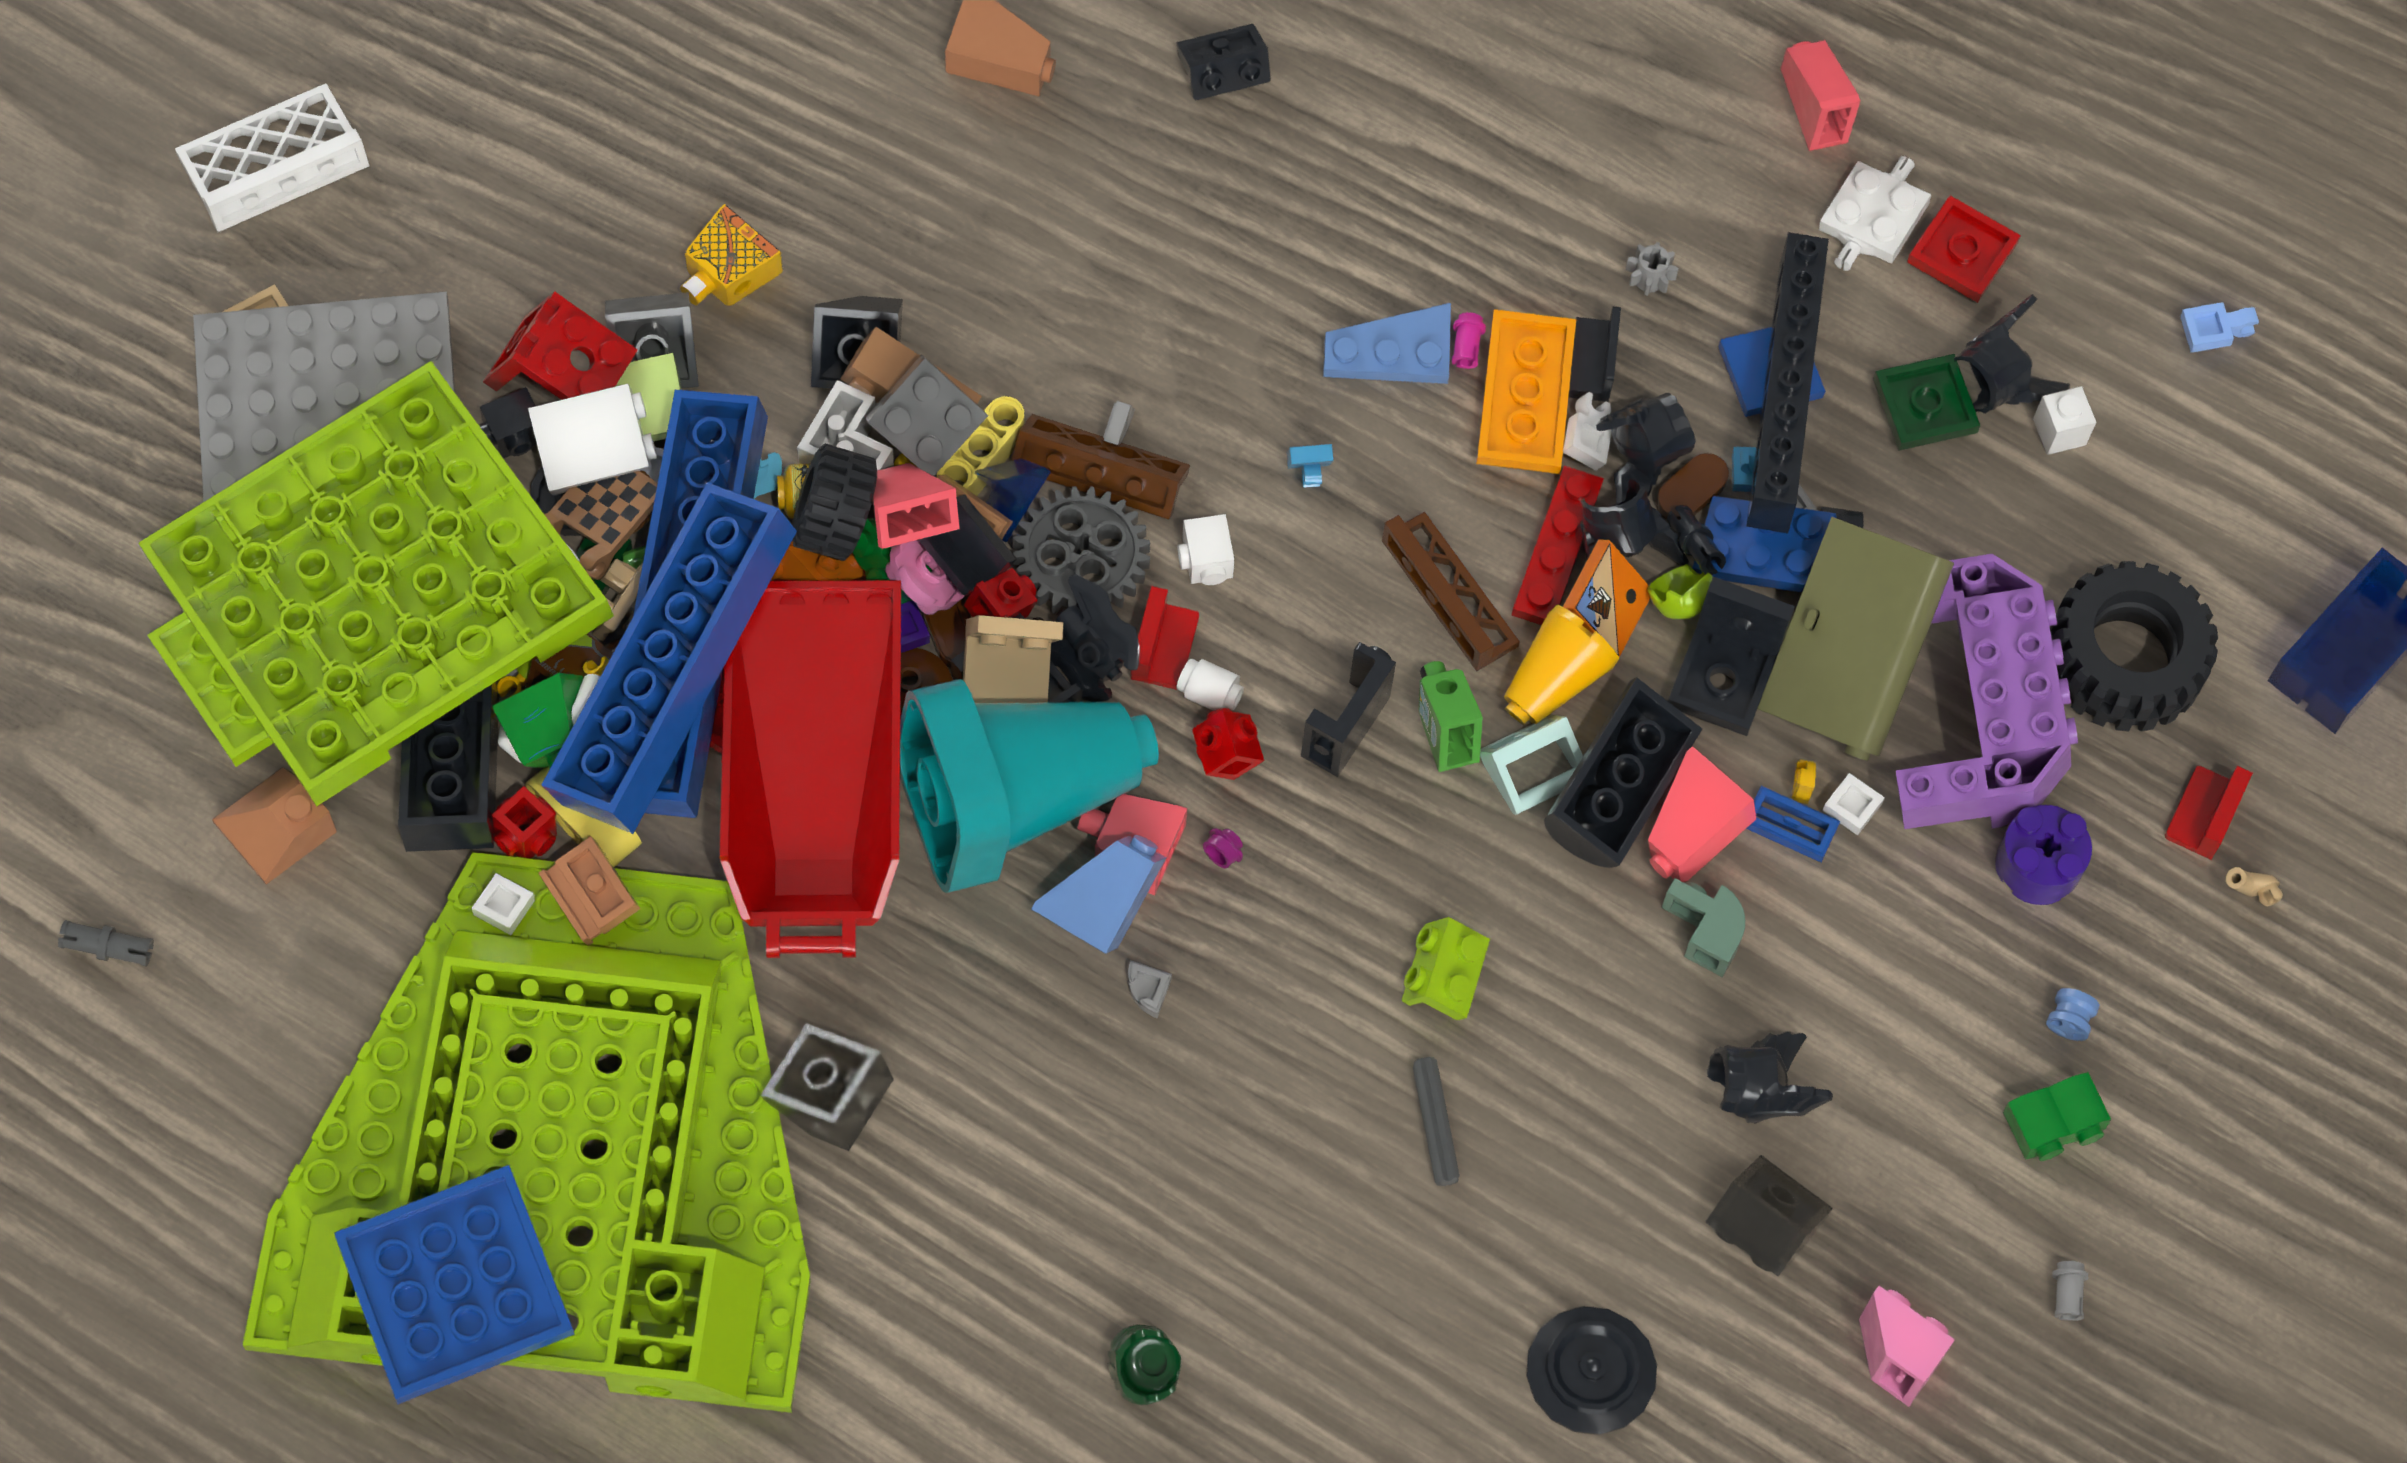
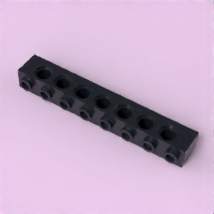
[1746,232,1829,534]

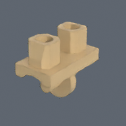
[592,559,643,641]

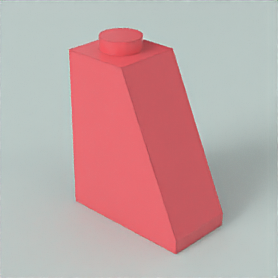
[1781,40,1860,151]
[873,463,960,549]
[1648,746,1756,882]

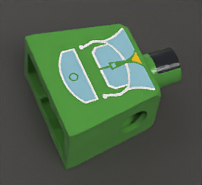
[1419,661,1483,772]

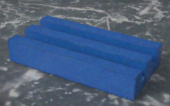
[1746,786,1840,863]

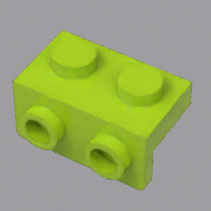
[1402,917,1490,1021]

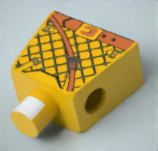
[680,204,783,306]

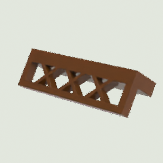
[1010,414,1190,519]
[1382,512,1520,671]

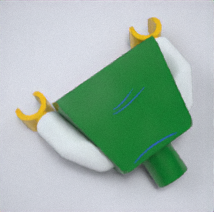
[493,656,609,769]

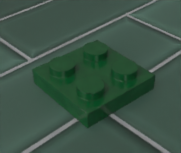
[1873,354,1981,451]

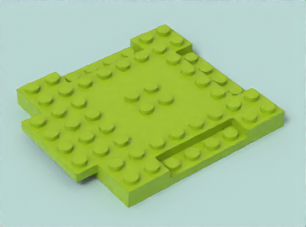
[138,361,614,806]

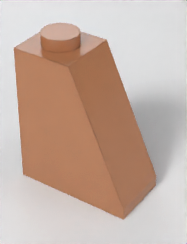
[945,0,1056,96]

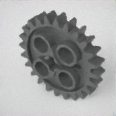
[1013,486,1150,614]

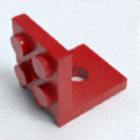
[483,291,638,400]

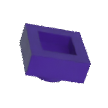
[901,600,930,653]

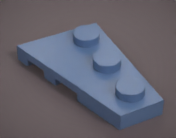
[1323,303,1451,384]

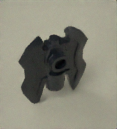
[1032,574,1140,702]

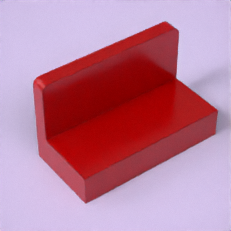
[1131,586,1200,690]
[2165,766,2253,860]

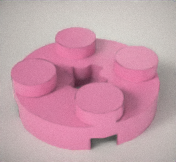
[886,540,964,615]

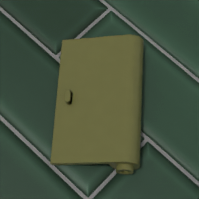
[1758,516,1954,761]

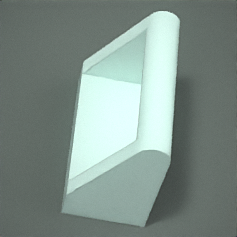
[1480,714,1583,815]

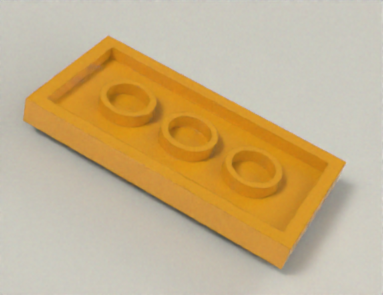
[1476,309,1576,474]

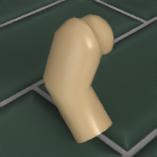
[2226,867,2283,906]

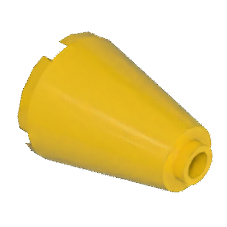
[1504,605,1619,725]

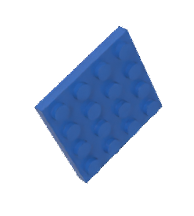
[334,1165,575,1404]

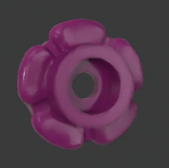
[1203,828,1243,869]

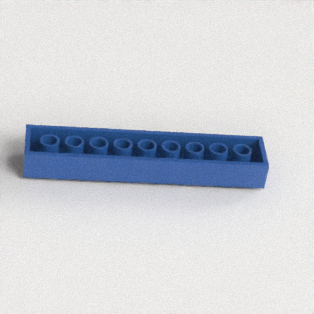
[633,390,768,818]

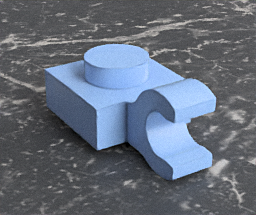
[2180,302,2259,353]

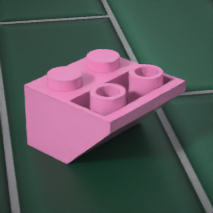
[1859,1286,1955,1407]

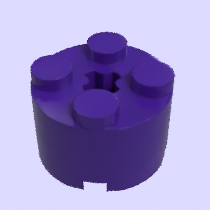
[1995,805,2092,905]

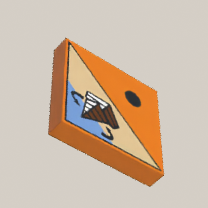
[1563,540,1651,658]

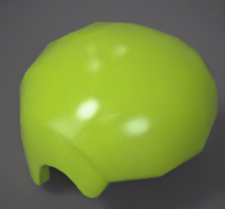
[1647,564,1713,619]

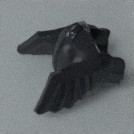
[1954,294,2070,414]
[1596,393,1696,504]
[1580,479,1689,566]
[1707,1032,1833,1124]

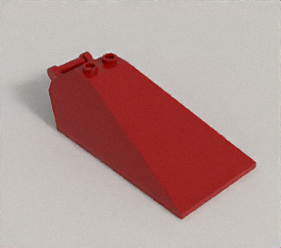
[720,580,901,958]

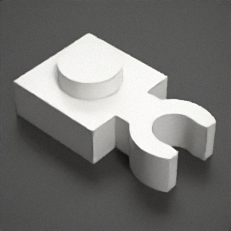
[1563,392,1612,471]

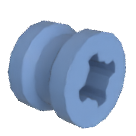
[2046,988,2100,1041]

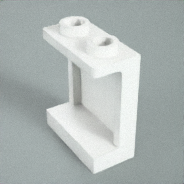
[528,384,657,495]

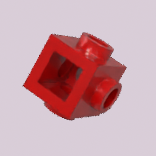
[1192,708,1265,780]
[492,786,557,859]

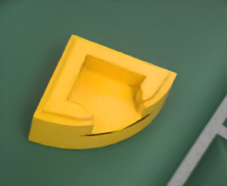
[1791,759,1816,804]

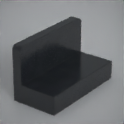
[1568,306,1621,402]
[919,494,1017,596]

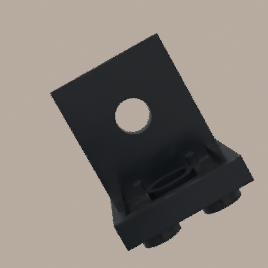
[1668,577,1795,736]

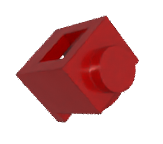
[964,567,1038,618]

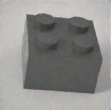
[865,355,988,476]

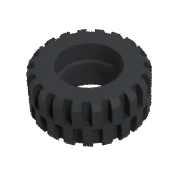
[2050,561,2218,732]

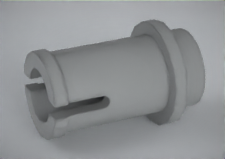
[2053,1261,2089,1321]

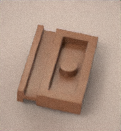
[539,836,641,945]

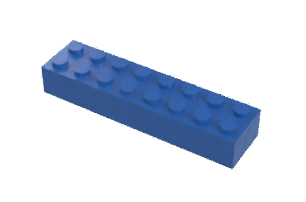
[541,482,797,834]

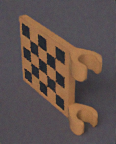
[544,471,658,580]

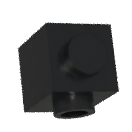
[479,387,537,459]

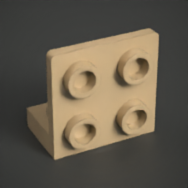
[963,615,1063,703]

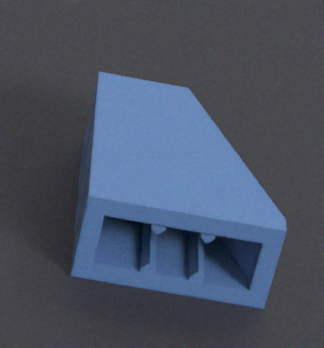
[1032,835,1166,954]

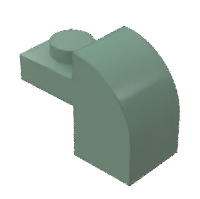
[1662,878,1745,978]

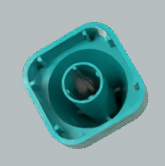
[900,679,1159,893]

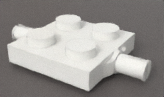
[1819,156,1931,271]

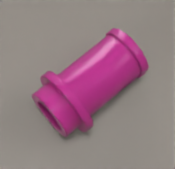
[1451,312,1486,369]

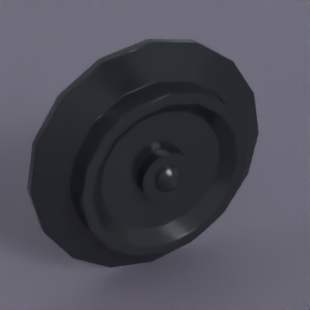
[1526,1306,1657,1435]

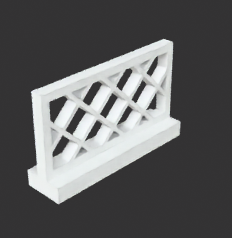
[175,83,369,232]

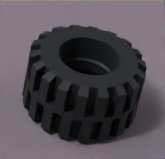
[792,443,877,561]

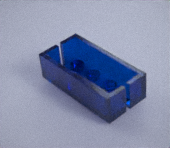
[2268,547,2407,734]

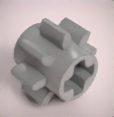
[1626,242,1679,296]

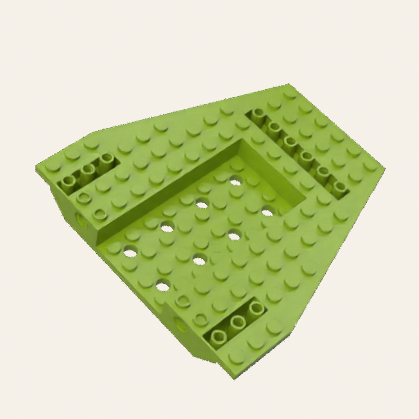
[243,852,811,1413]

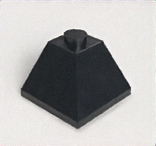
[811,296,903,389]

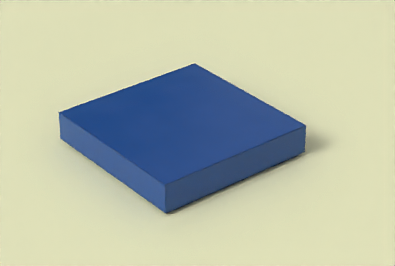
[1718,327,1825,417]

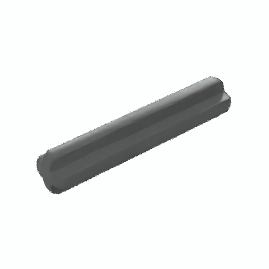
[1413,1057,1460,1186]

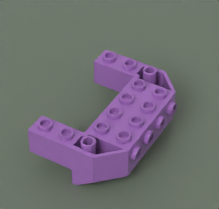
[1896,554,2078,829]

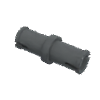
[58,920,154,967]

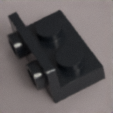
[1176,23,1271,100]

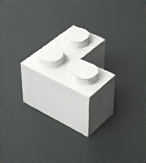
[797,380,894,505]

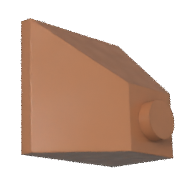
[212,768,337,885]

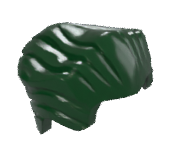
[1108,1324,1181,1405]

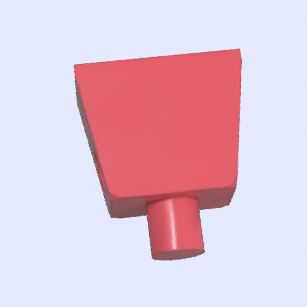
[1077,794,1187,895]

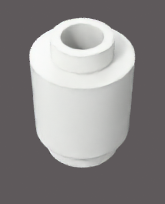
[1177,659,1244,711]

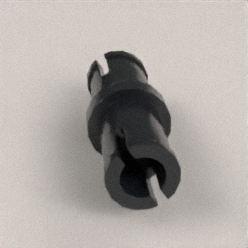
[1667,505,1726,575]

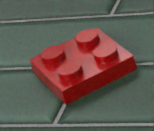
[1907,195,2021,303]

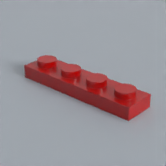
[1511,465,1604,625]

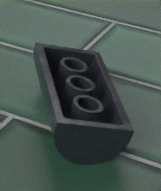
[1544,677,1702,868]

